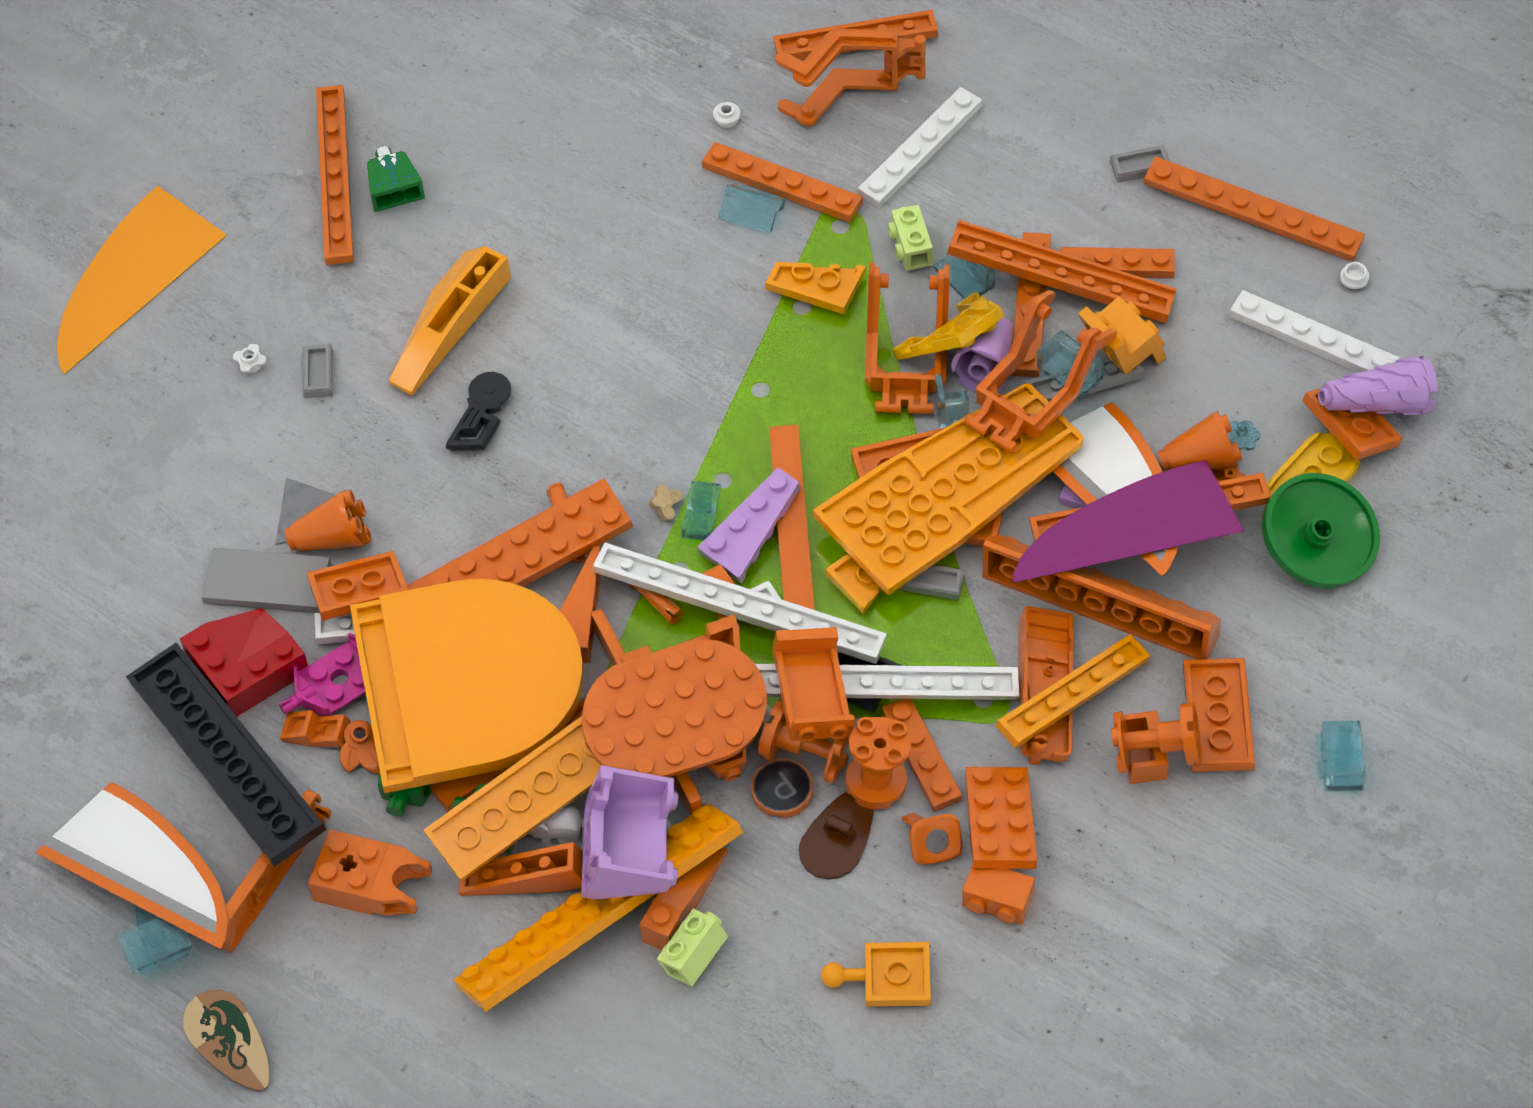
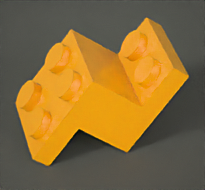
[1078,296,1167,375]

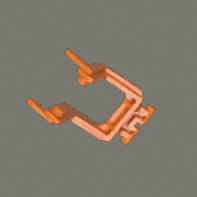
[775,28,926,126]
[865,262,950,415]
[963,290,1117,454]

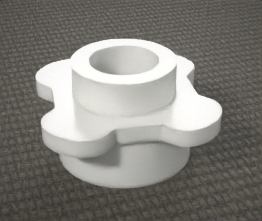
[233,344,266,373]

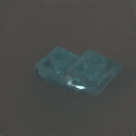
[682,481,721,540]

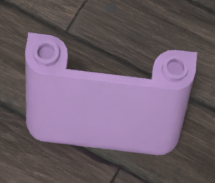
[582,765,678,900]

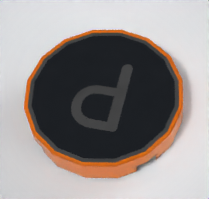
[751,759,813,818]

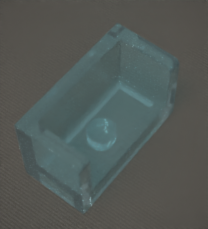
[1037,330,1104,400]

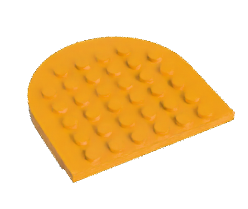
[350,579,583,793]

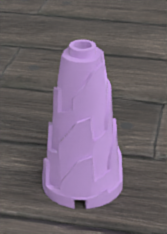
[1318,356,1438,415]

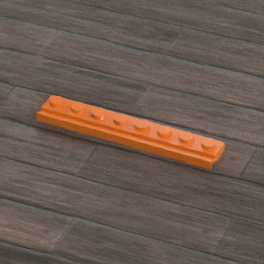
[947,220,1177,323]

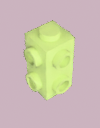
[887,205,933,271]
[657,909,728,987]

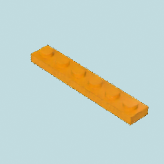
[995,634,1151,749]

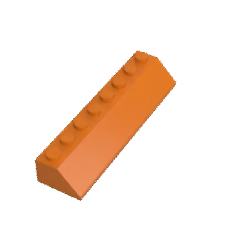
[982,534,1221,659]

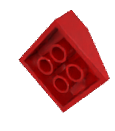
[180,608,308,717]

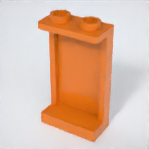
[772,627,855,742]

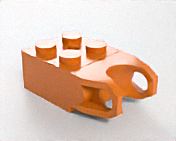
[308,829,432,916]

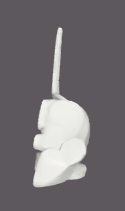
[528,806,583,844]

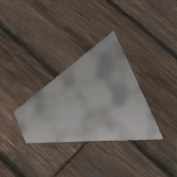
[275,477,335,545]

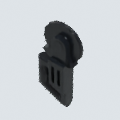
[446,371,511,451]

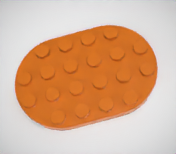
[582,639,767,778]

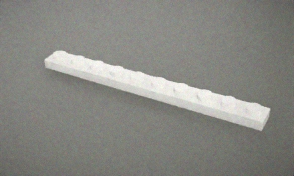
[593,543,887,664]
[755,664,1019,700]

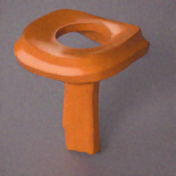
[902,812,963,865]

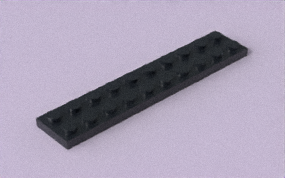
[126,642,326,867]

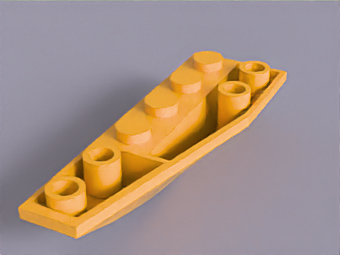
[388,246,511,396]

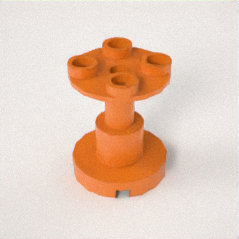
[758,699,849,784]
[1111,703,1202,773]
[845,717,912,810]

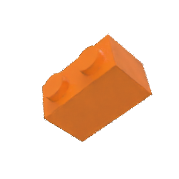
[962,867,1035,925]

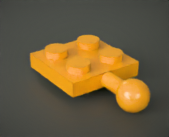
[820,942,931,1007]

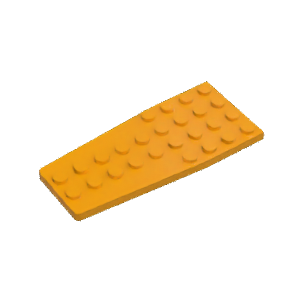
[813,383,1083,595]

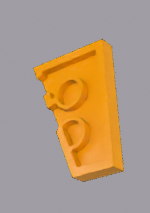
[765,262,866,315]
[825,554,882,615]

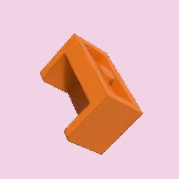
[1124,710,1169,784]

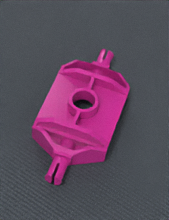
[278,633,366,716]

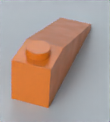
[560,545,601,663]
[459,842,583,896]
[639,847,728,950]

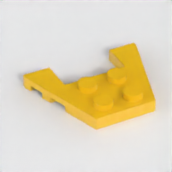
[892,292,1005,360]

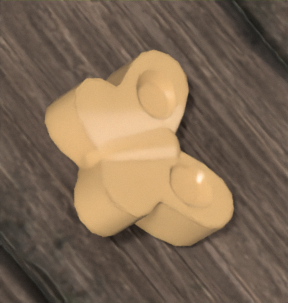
[648,484,683,522]

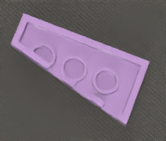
[697,467,801,584]

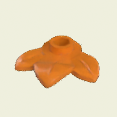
[339,720,380,775]

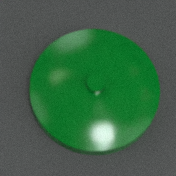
[1262,473,1380,589]

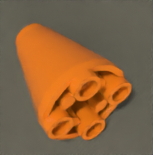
[1157,411,1242,471]
[285,490,372,551]

